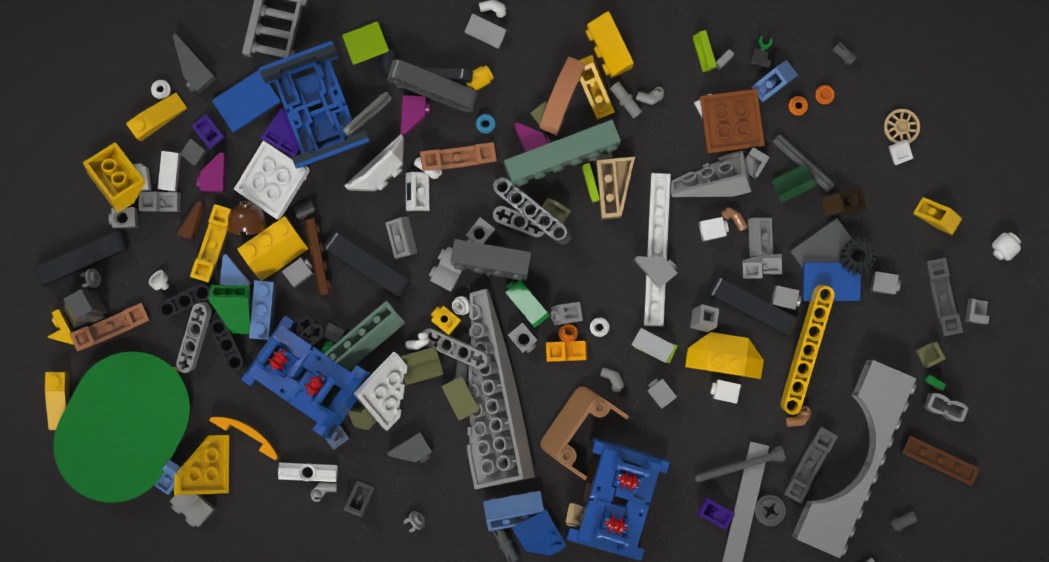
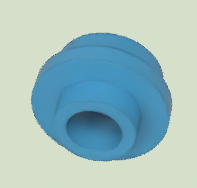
[476,114,495,133]

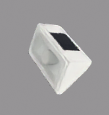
[406,172,430,211]

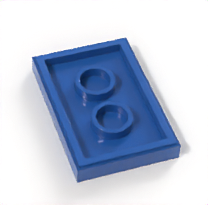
[212,70,281,133]
[802,262,861,301]

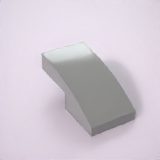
[139,192,181,212]
[742,254,783,278]

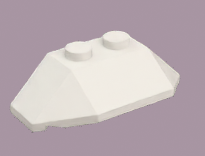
[344,134,405,191]

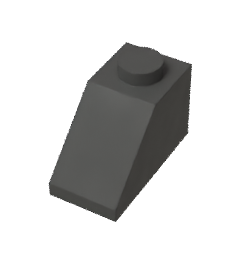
[387,432,433,463]

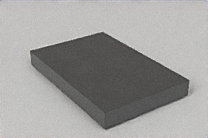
[790,218,858,269]

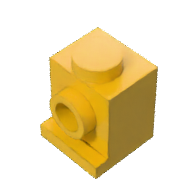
[431,306,461,335]

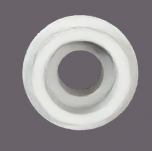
[151,80,171,99]
[452,296,470,315]
[590,318,609,337]

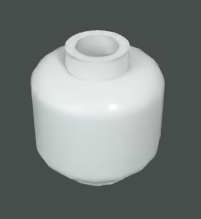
[992,232,1021,261]

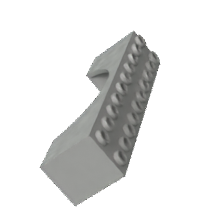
[792,360,917,558]

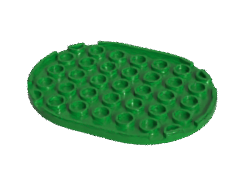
[54,352,190,503]

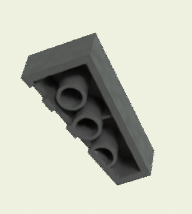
[450,239,531,282]
[64,289,108,331]

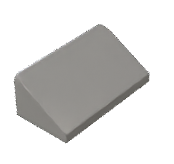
[464,14,507,49]
[385,217,417,259]
[748,218,773,257]
[631,328,675,363]

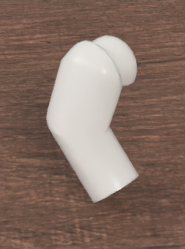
[479,0,506,17]
[414,157,442,179]
[405,332,430,350]

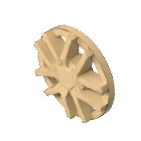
[884,109,920,144]

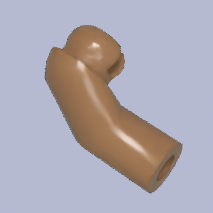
[721,207,748,231]
[786,406,811,427]

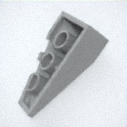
[670,150,751,197]

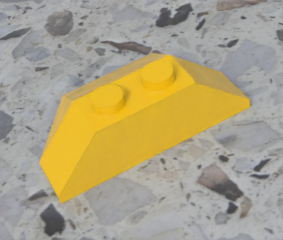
[685,332,764,379]

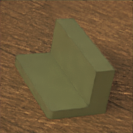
[400,347,443,385]
[441,377,479,421]

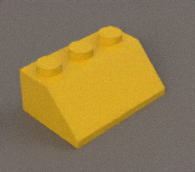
[585,11,634,78]
[83,142,146,213]
[237,216,309,281]

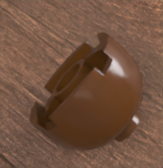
[228,201,266,235]

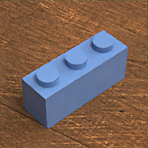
[249,280,277,340]
[483,491,544,531]

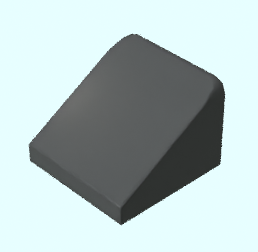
[181,139,207,166]
[294,199,316,220]

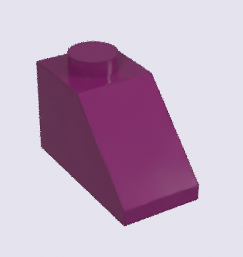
[401,95,430,136]
[514,123,551,152]
[197,153,227,193]

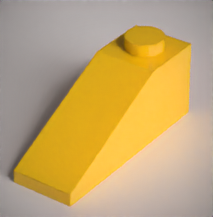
[579,55,615,119]
[126,93,187,141]
[45,372,70,430]

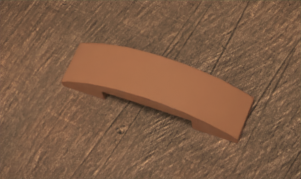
[539,57,587,135]
[420,142,497,171]
[70,303,149,352]

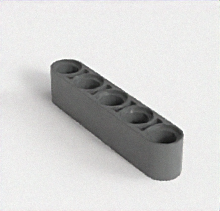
[387,60,478,112]
[494,178,571,245]

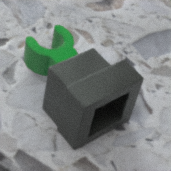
[749,36,772,71]
[321,321,347,353]

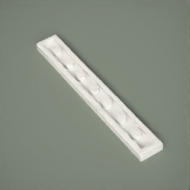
[644,173,671,327]

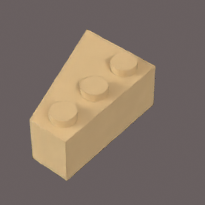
[596,157,635,219]

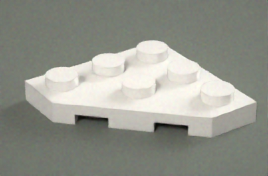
[353,352,407,431]

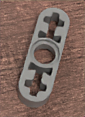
[493,206,545,238]

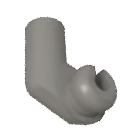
[636,87,664,105]
[600,367,624,393]
[311,482,337,502]

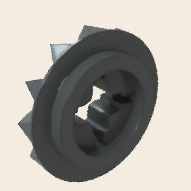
[755,495,786,526]

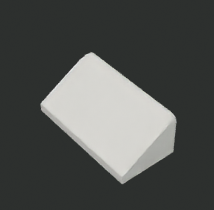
[158,151,181,191]

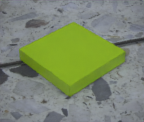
[342,21,389,65]

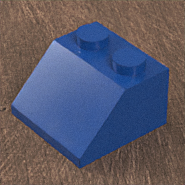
[512,509,567,556]

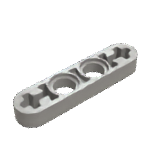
[176,302,212,373]
[422,329,491,369]

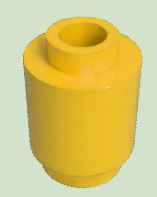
[466,65,494,91]

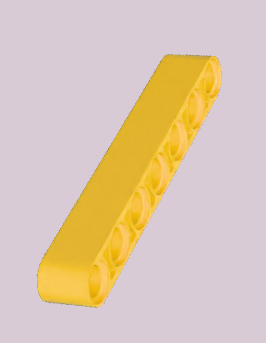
[780,285,835,415]

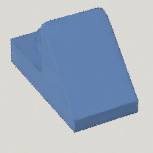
[154,460,181,495]

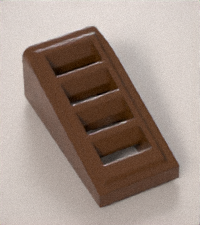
[177,201,205,240]

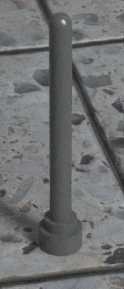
[695,446,786,482]

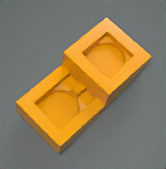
[546,341,588,362]

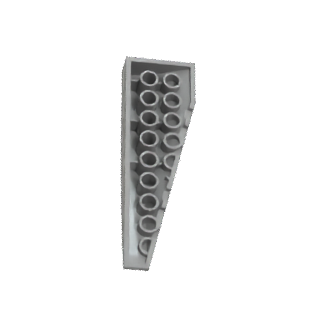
[467,289,535,489]

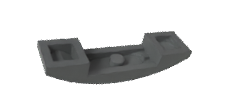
[926,258,963,336]
[784,427,838,503]

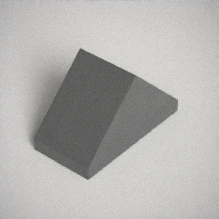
[344,481,375,517]

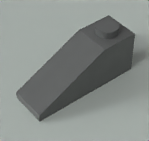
[173,34,216,94]

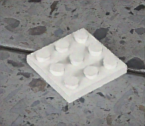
[234,141,309,220]

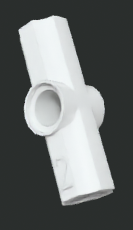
[278,462,338,482]

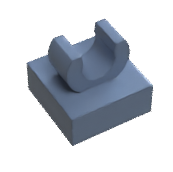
[325,425,350,450]

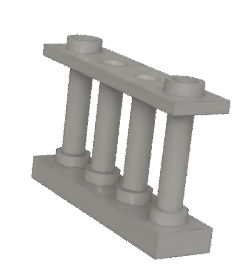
[242,0,308,58]

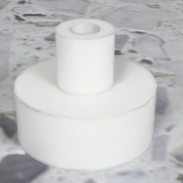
[149,270,169,290]

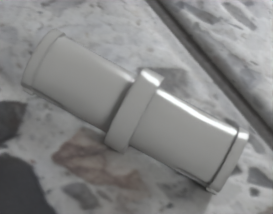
[610,81,642,118]

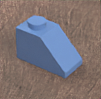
[751,60,798,102]
[220,254,252,286]

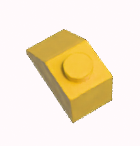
[913,197,962,235]

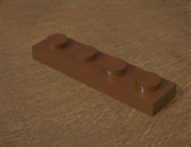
[304,218,331,297]
[901,435,980,486]

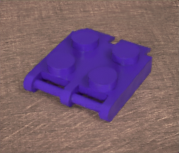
[260,108,313,158]

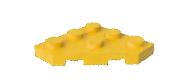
[174,435,229,495]

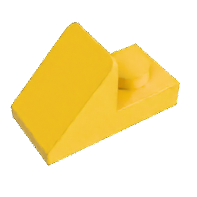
[48,309,74,345]

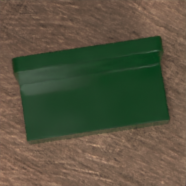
[772,164,816,203]

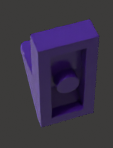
[192,114,226,149]
[697,497,735,530]

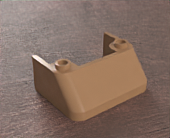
[541,387,629,480]

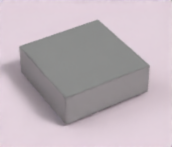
[716,49,734,70]

